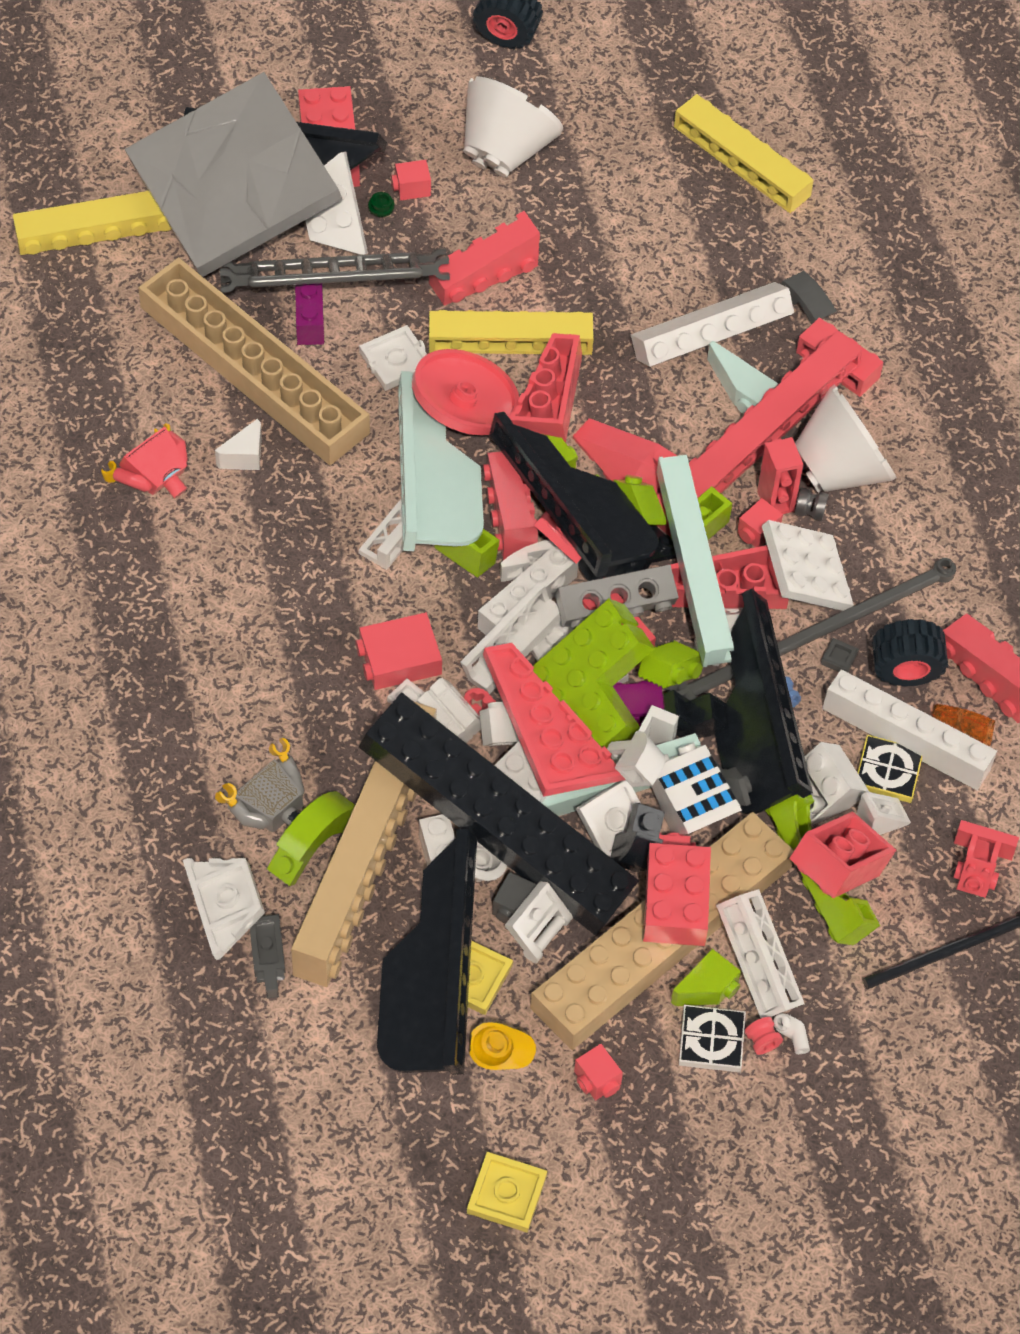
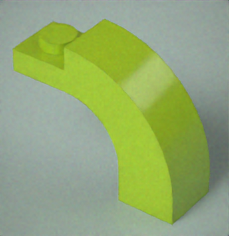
[267,791,355,886]

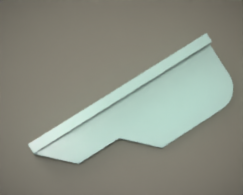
[398,371,484,551]

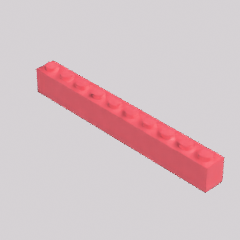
[656,331,862,537]

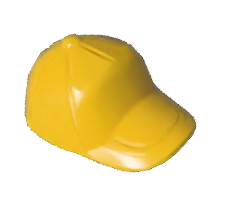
[469,1022,536,1070]

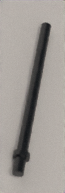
[862,911,1020,990]

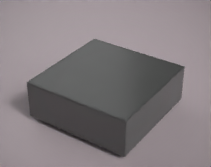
[821,638,859,673]

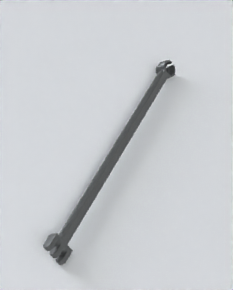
[665,558,956,701]

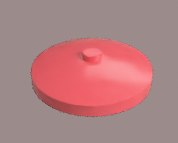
[412,349,519,435]

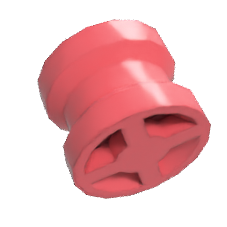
[744,1017,783,1055]

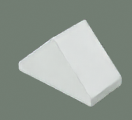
[215,419,262,470]
[857,791,911,835]

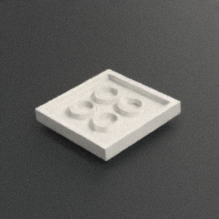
[762,520,854,611]

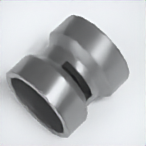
[795,487,829,521]

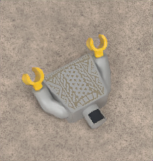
[215,738,305,832]

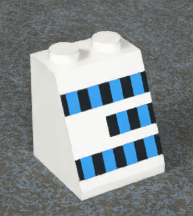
[652,742,741,835]

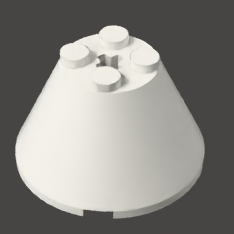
[463,76,563,178]
[795,384,897,493]

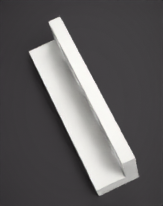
[359,499,403,570]
[460,582,561,694]
[716,889,805,1018]

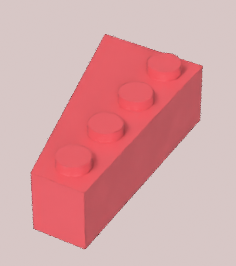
[429,211,540,306]
[509,333,582,443]
[482,451,538,560]
[670,545,789,609]
[943,613,1020,723]

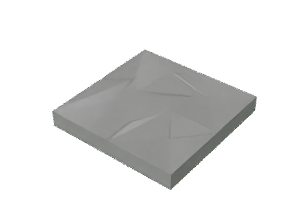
[125,72,342,277]

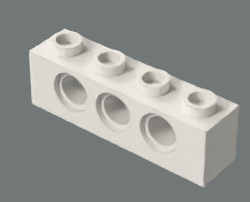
[478,545,578,643]

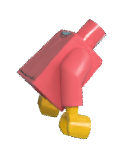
[101,423,188,499]

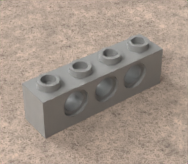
[555,565,679,629]

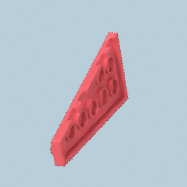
[483,643,625,797]

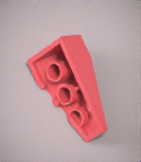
[573,418,677,494]

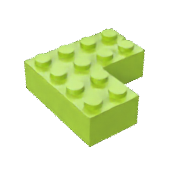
[533,598,655,758]

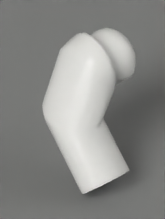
[773,1013,810,1054]

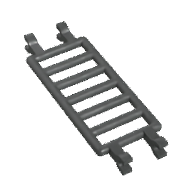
[220,247,450,292]

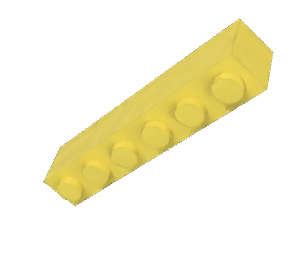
[674,94,814,213]
[13,191,171,255]
[429,310,593,355]

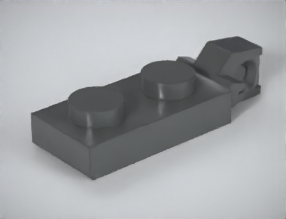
[250,914,286,999]

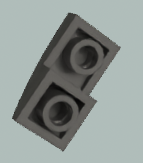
[781,271,837,324]
[715,760,752,806]

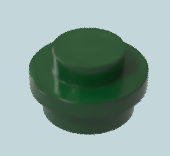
[368,192,395,217]

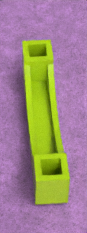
[765,794,880,946]

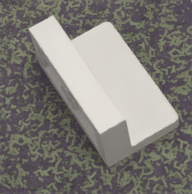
[639,705,679,745]

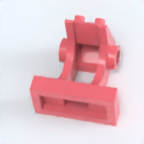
[954,820,1019,898]

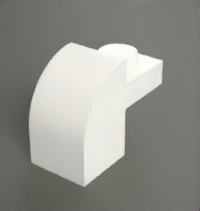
[607,731,665,787]

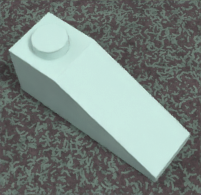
[707,341,778,414]

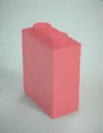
[355,612,442,690]

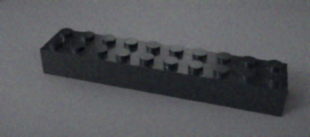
[359,692,639,936]

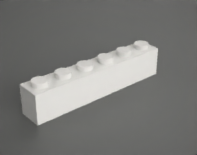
[631,282,794,367]
[822,669,997,791]

